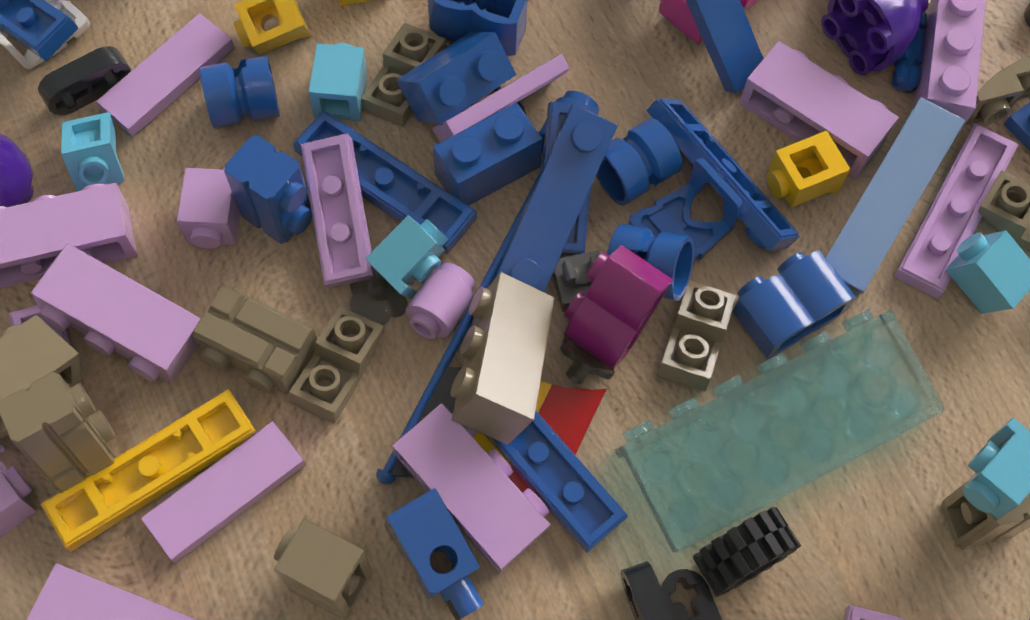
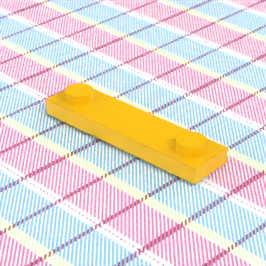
[41,389,257,552]

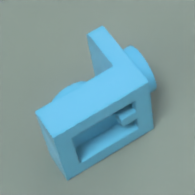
[61,112,124,191]

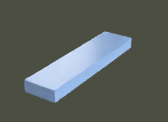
[826,97,966,294]

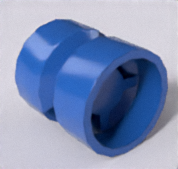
[200,55,280,129]
[596,118,683,206]
[607,224,694,301]

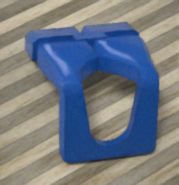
[629,158,743,264]

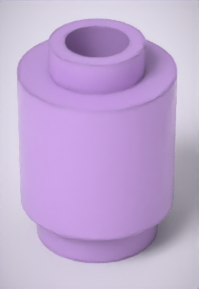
[406,262,475,339]

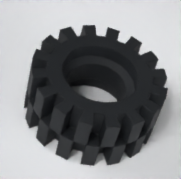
[693,507,801,597]

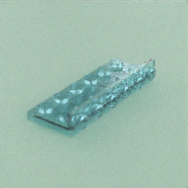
[614,309,945,552]

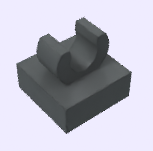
[552,250,600,312]

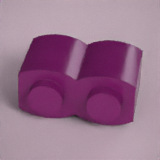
[563,245,673,369]

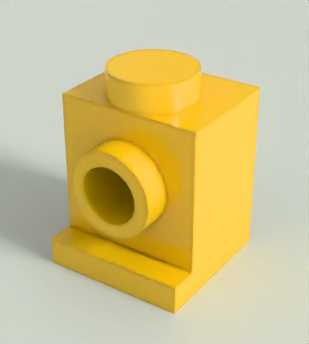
[233,0,311,56]
[767,130,851,208]

